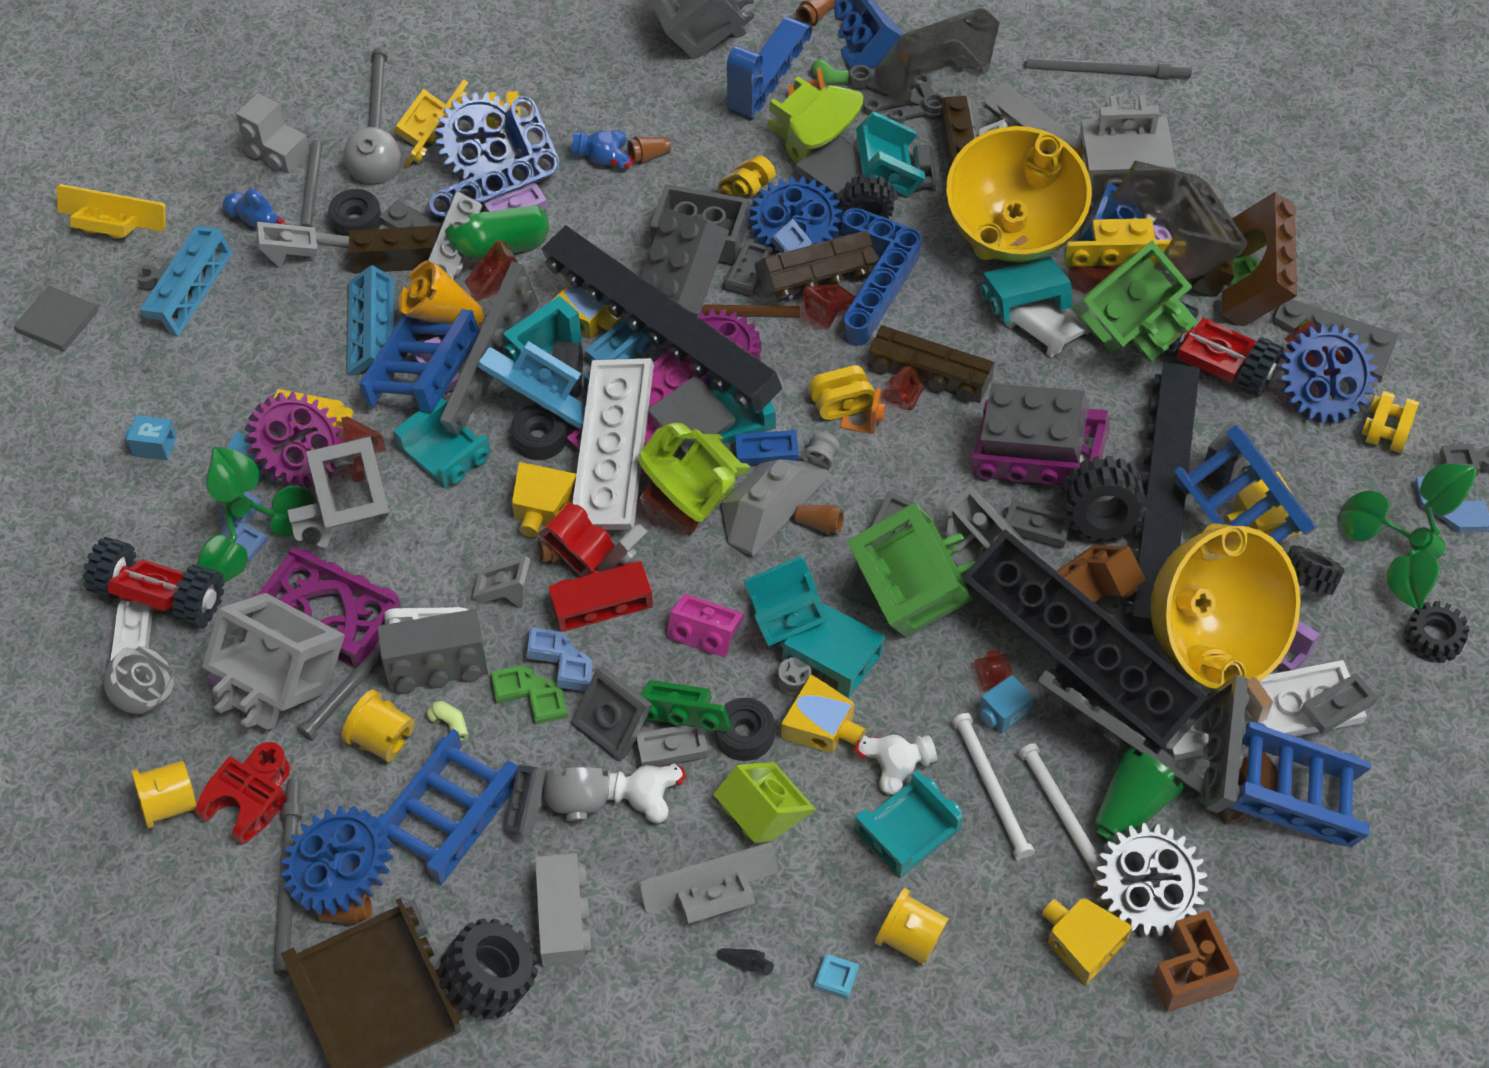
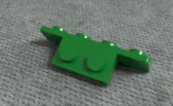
[637,680,731,732]

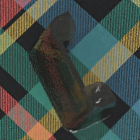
[874,8,1000,106]

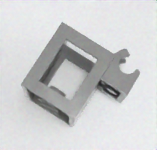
[1077,95,1176,208]
[287,437,389,548]
[202,593,345,730]

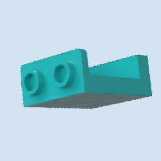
[856,111,925,197]
[981,256,1072,324]
[503,295,583,362]
[711,390,776,444]
[393,397,491,489]
[744,556,829,646]
[781,602,885,699]
[854,770,963,878]

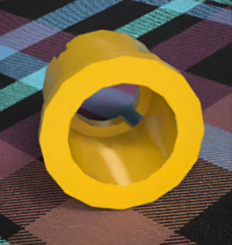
[341,689,415,762]
[131,760,196,829]
[874,887,949,965]

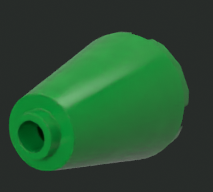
[1094,747,1184,843]

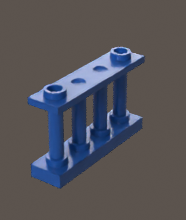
[359,309,480,413]
[1174,424,1318,543]
[1228,721,1371,847]
[377,729,518,885]

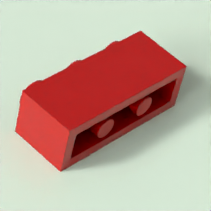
[548,561,653,632]

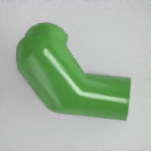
[811,59,849,85]

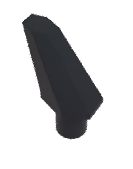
[717,948,774,975]

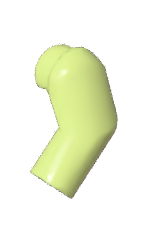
[427,701,469,741]

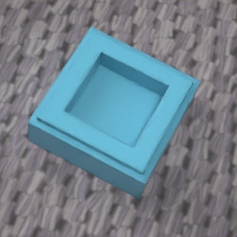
[814,953,859,999]

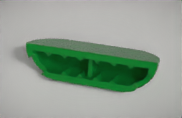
[444,205,549,258]

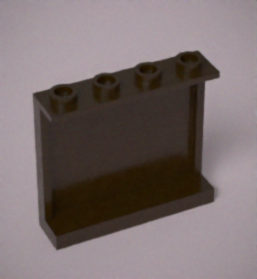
[281,898,464,1068]

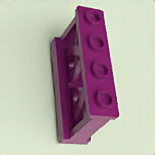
[971,400,1110,485]
[250,546,401,669]

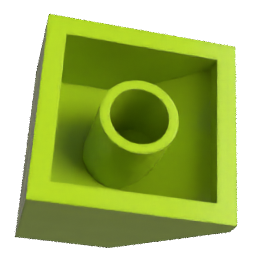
[713,762,816,843]

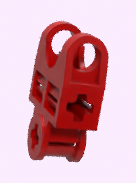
[196,742,290,844]

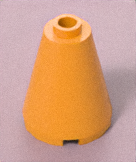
[399,261,484,327]

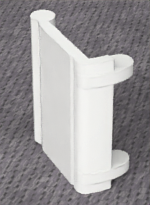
[1006,297,1091,358]

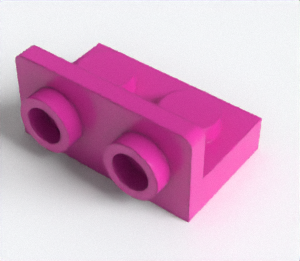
[666,593,744,658]

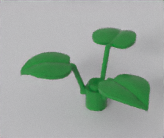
[197,447,319,582]
[1339,463,1477,610]

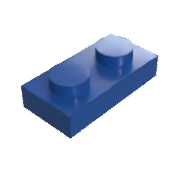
[735,430,799,465]

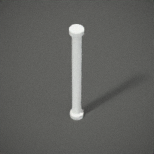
[952,713,1035,860]
[1019,743,1104,883]

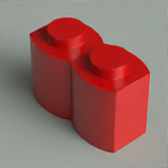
[538,502,615,577]

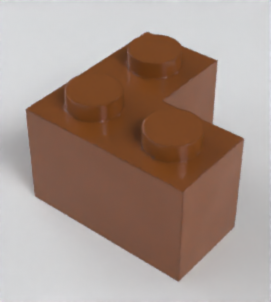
[1057,545,1146,602]
[1152,910,1240,1012]

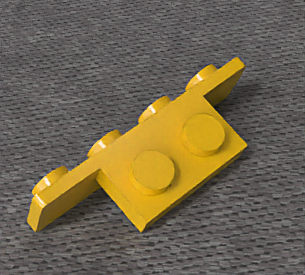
[393,80,469,168]
[56,184,166,238]
[1064,218,1186,267]

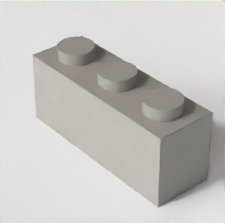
[535,853,592,967]

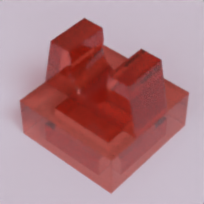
[882,367,924,410]
[974,649,1014,692]

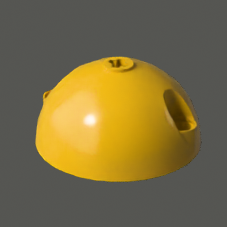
[946,126,1092,262]
[1150,524,1300,689]

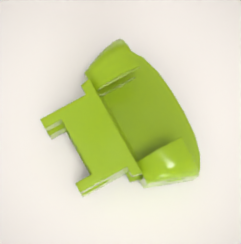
[767,76,864,163]
[637,423,751,523]

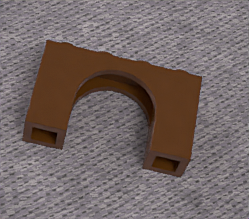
[1222,192,1298,326]

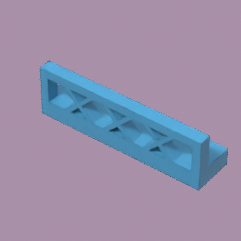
[139,226,233,337]
[347,265,394,376]

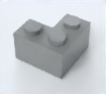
[236,93,310,173]

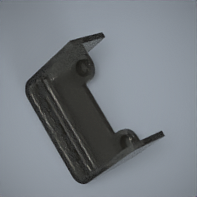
[1112,160,1247,279]

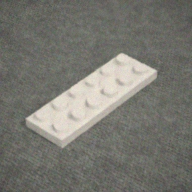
[573,358,654,530]
[1170,660,1367,761]

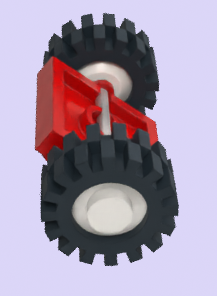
[1163,301,1284,396]
[83,537,225,627]

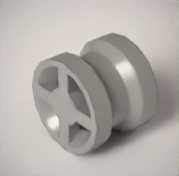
[803,432,840,470]
[778,657,811,697]

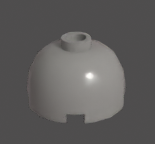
[344,127,401,184]
[103,646,174,714]
[542,767,610,821]

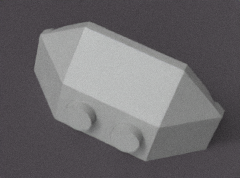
[722,459,830,557]
[947,485,1037,566]

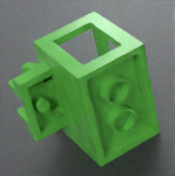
[1071,240,1198,362]
[847,502,976,637]

